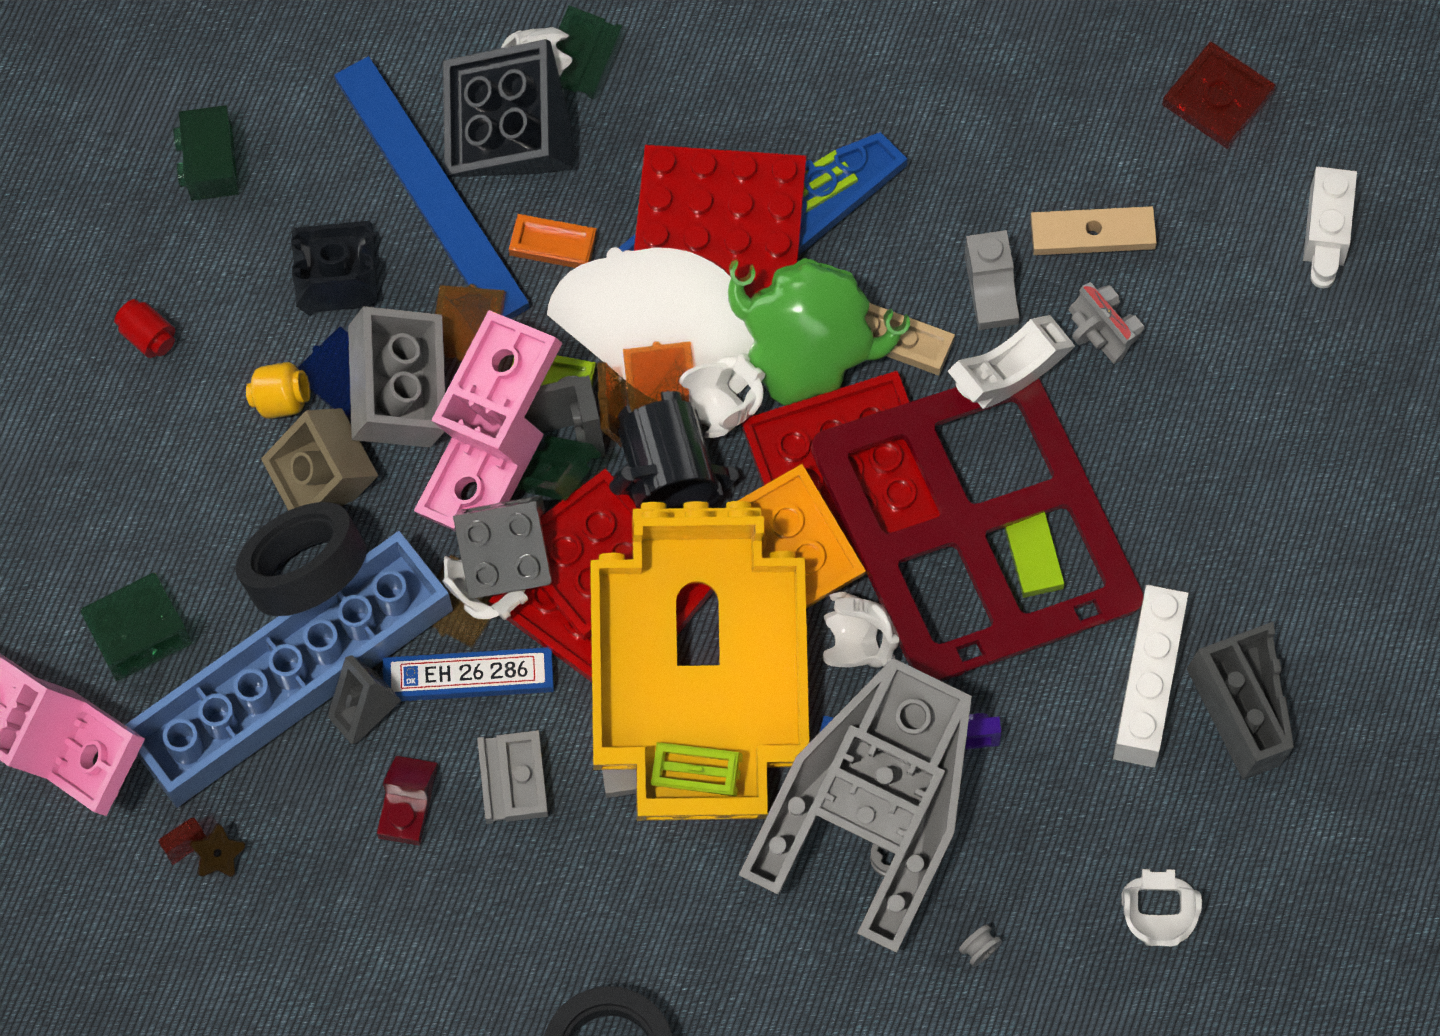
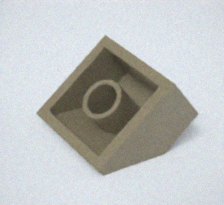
[261,408,378,511]

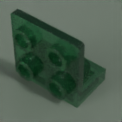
[81,573,192,682]

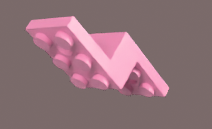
[414,310,562,531]
[0,653,145,816]

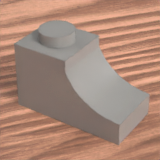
[964,230,1019,330]

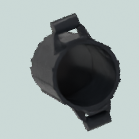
[609,391,739,509]

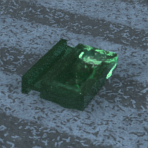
[556,5,622,99]
[517,435,601,501]

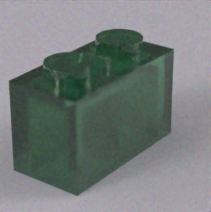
[173,105,239,201]

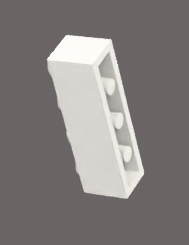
[1113,585,1188,768]

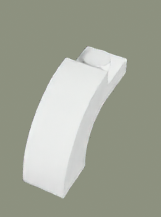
[948,315,1075,409]

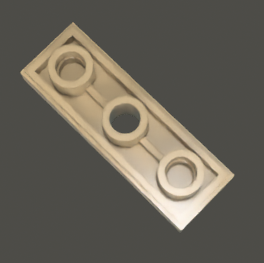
[1030,206,1157,255]

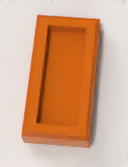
[509,214,597,268]

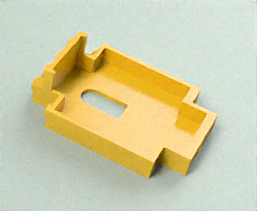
[590,501,809,821]

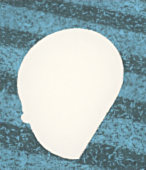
[547,247,754,402]

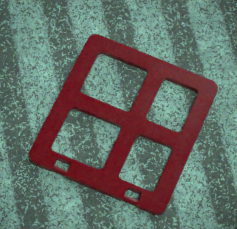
[811,378,1144,681]

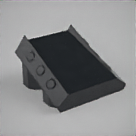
[291,221,377,317]

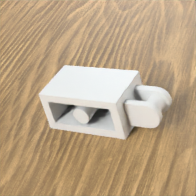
[1303,166,1357,288]

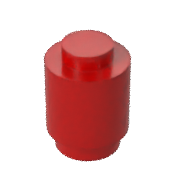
[114,299,175,358]

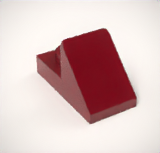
[377,756,438,846]

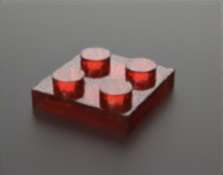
[1162,41,1276,149]

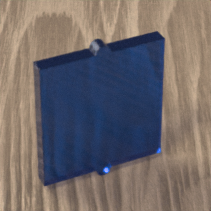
[297,326,351,417]

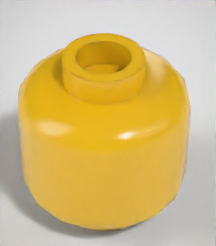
[246,362,310,419]

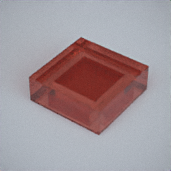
[158,817,206,865]

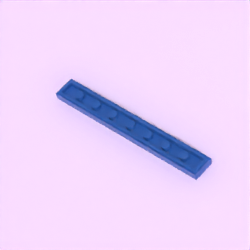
[334,56,530,319]

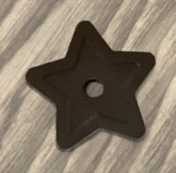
[190,823,245,877]

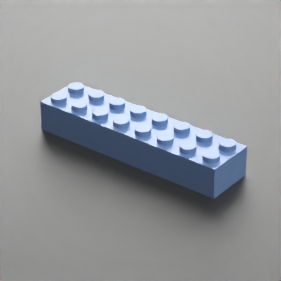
[125,531,453,808]

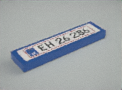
[383,648,554,701]

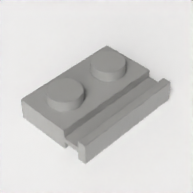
[477,730,548,824]

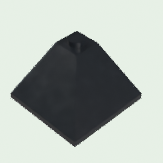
[443,39,573,177]

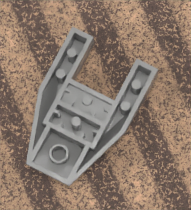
[739,658,972,953]

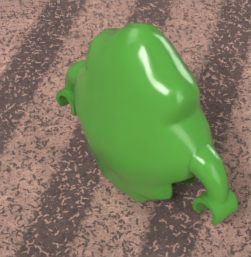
[727,258,910,406]

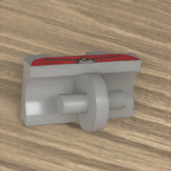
[1068,282,1144,364]

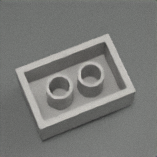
[348,306,445,448]

